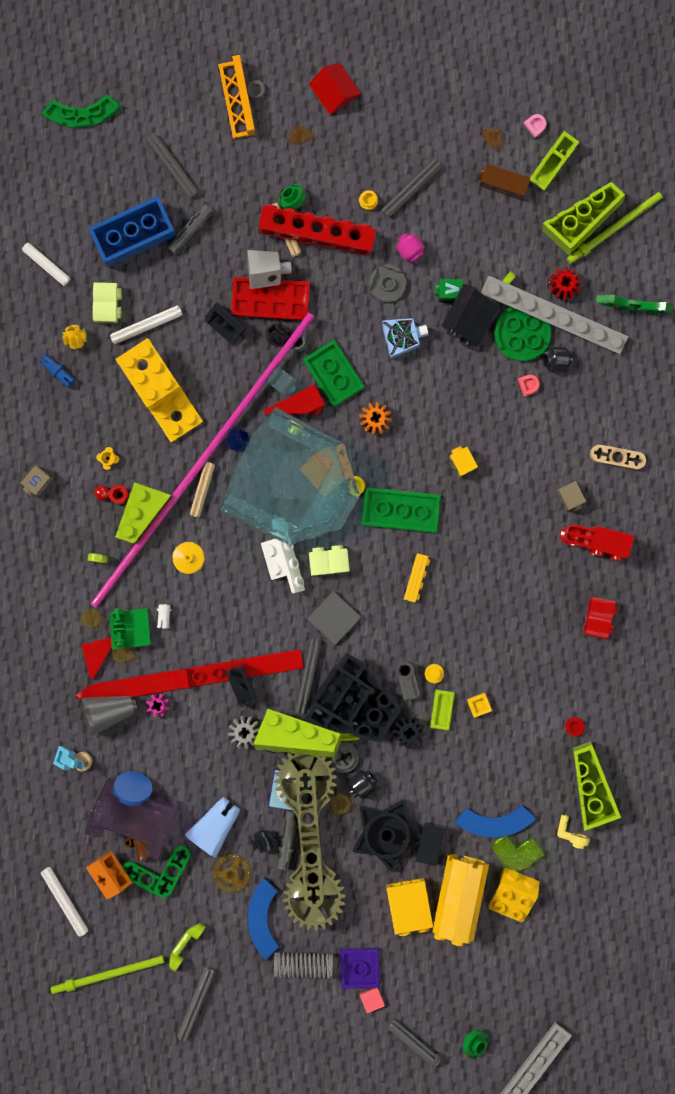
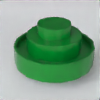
[279,184,306,210]
[463,1029,488,1059]

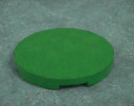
[494,307,552,362]

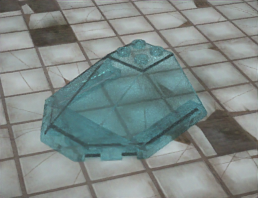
[220,407,360,545]

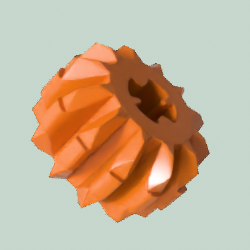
[359,402,392,435]

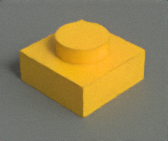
[467,692,492,718]

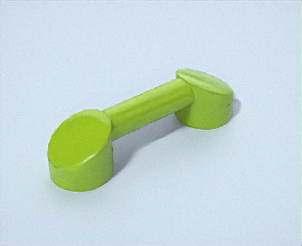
[169,923,206,972]

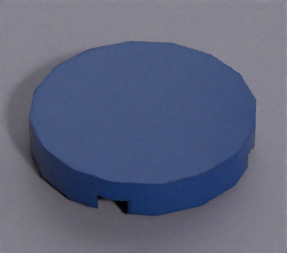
[113,771,152,806]

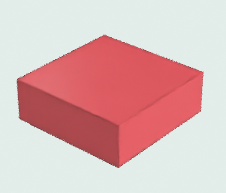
[360,988,385,1013]

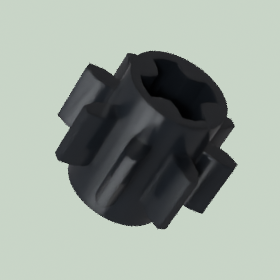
[266,323,290,348]
[251,830,275,853]

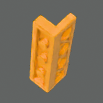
[218,55,256,139]

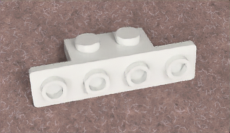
[261,518,305,593]

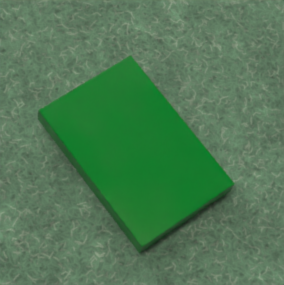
[302,339,365,408]

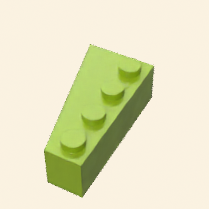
[542,182,625,256]
[253,709,341,758]
[573,741,621,831]

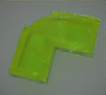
[491,835,545,870]

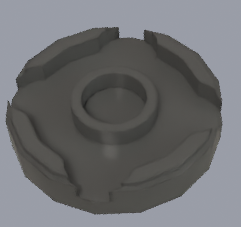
[369,264,407,303]

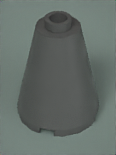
[82,696,137,736]

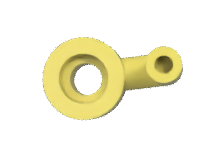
[557,814,590,849]

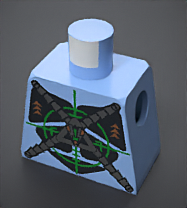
[382,318,428,359]

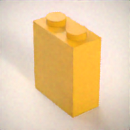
[386,878,433,936]

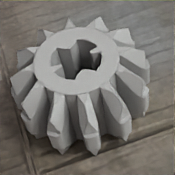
[228,716,260,749]

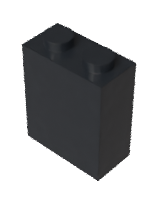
[441,286,499,347]

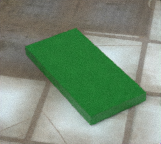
[361,487,441,533]

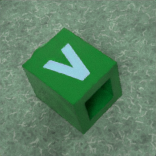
[435,279,463,302]

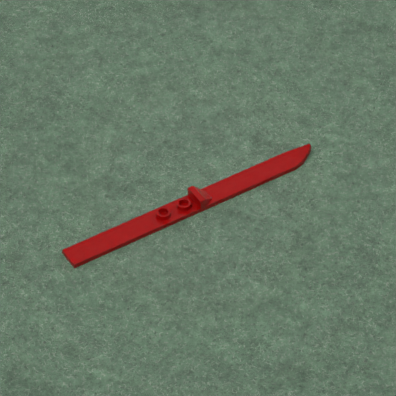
[75,649,303,700]

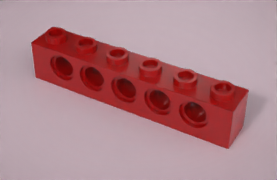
[258,205,376,256]

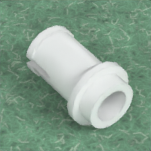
[157,604,172,628]

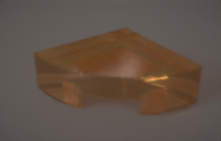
[288,124,313,144]
[482,128,501,150]

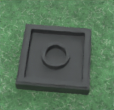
[308,591,361,645]

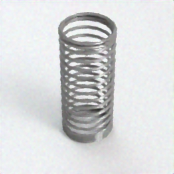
[274,952,333,979]

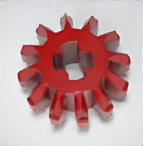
[548,267,582,300]

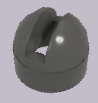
[292,336,307,352]

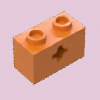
[86,851,132,900]

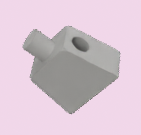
[247,250,291,289]

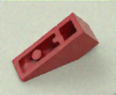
[263,384,325,416]

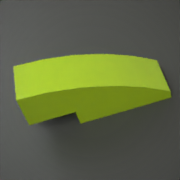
[530,131,580,190]

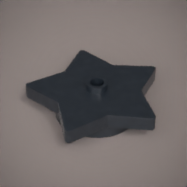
[352,799,422,872]

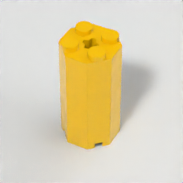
[432,854,489,946]

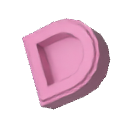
[523,114,547,138]

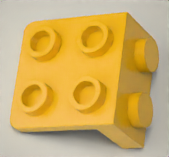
[489,867,540,922]

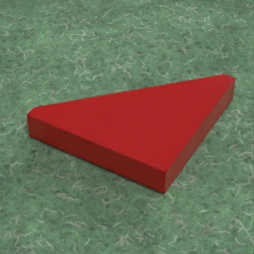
[81,637,112,679]

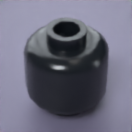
[543,347,573,372]
[348,770,378,799]

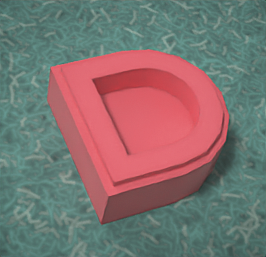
[518,375,540,397]

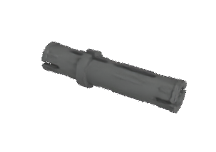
[167,204,214,255]
[277,810,297,870]

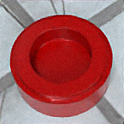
[565,717,585,737]

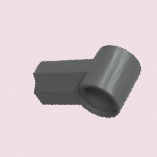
[395,660,420,700]

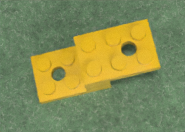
[116,338,203,443]

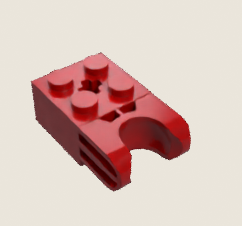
[560,525,634,561]

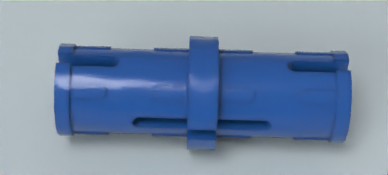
[39,354,76,388]

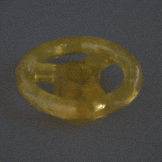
[212,854,251,892]

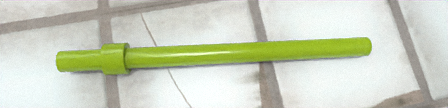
[566,192,663,264]
[51,955,165,994]

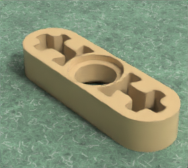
[590,445,646,470]

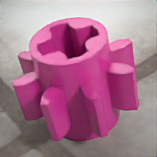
[146,693,170,717]

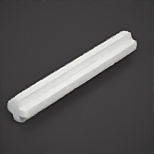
[110,306,182,344]
[41,867,88,937]

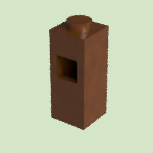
[478,163,530,200]

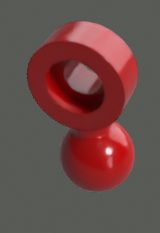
[94,485,130,505]

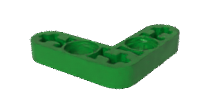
[122,845,191,898]

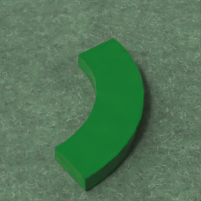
[41,94,122,128]
[596,295,673,314]

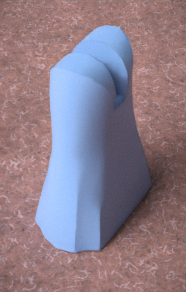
[185,797,240,857]

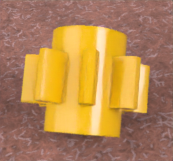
[62,325,87,349]

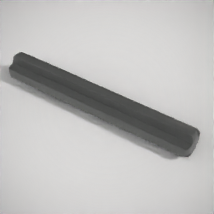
[147,133,198,198]
[382,159,441,218]
[296,639,321,714]
[177,967,215,1042]

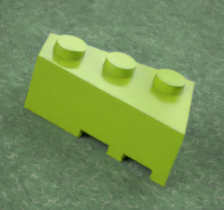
[115,482,171,544]

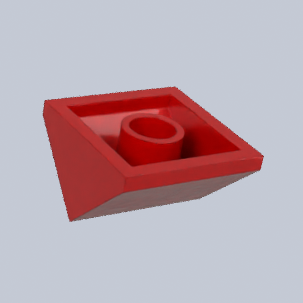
[309,63,361,115]

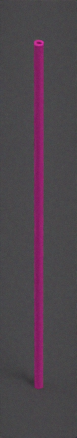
[91,313,315,608]

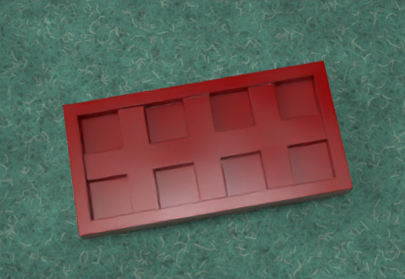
[231,277,310,321]

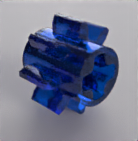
[226,428,250,453]

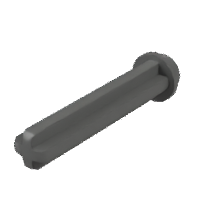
[388,1019,441,1068]

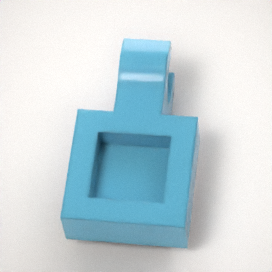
[53,746,85,771]

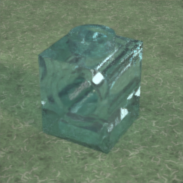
[266,367,297,397]

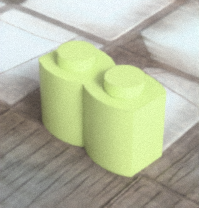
[93,283,122,323]
[309,545,350,576]

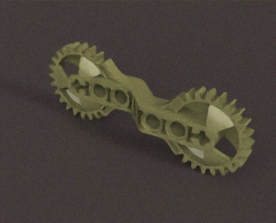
[274,753,346,931]

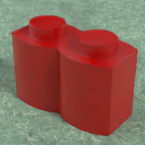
[583,596,618,639]

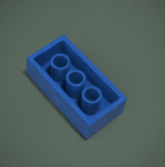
[88,196,176,268]

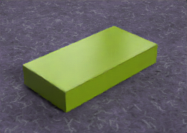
[430,689,455,730]

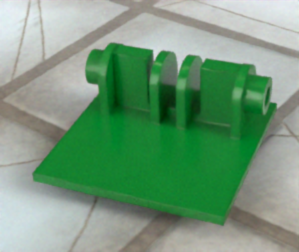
[110,608,151,650]

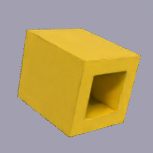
[449,446,478,477]

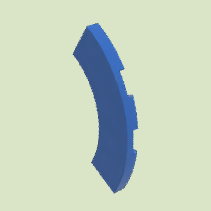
[454,805,536,837]
[248,877,279,960]

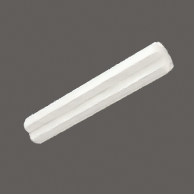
[22,243,70,286]

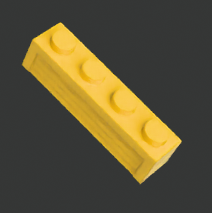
[404,553,430,603]

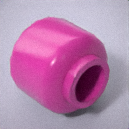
[396,233,425,263]

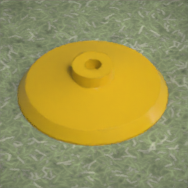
[173,542,205,574]

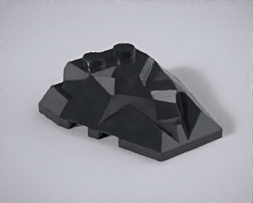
[305,653,401,742]

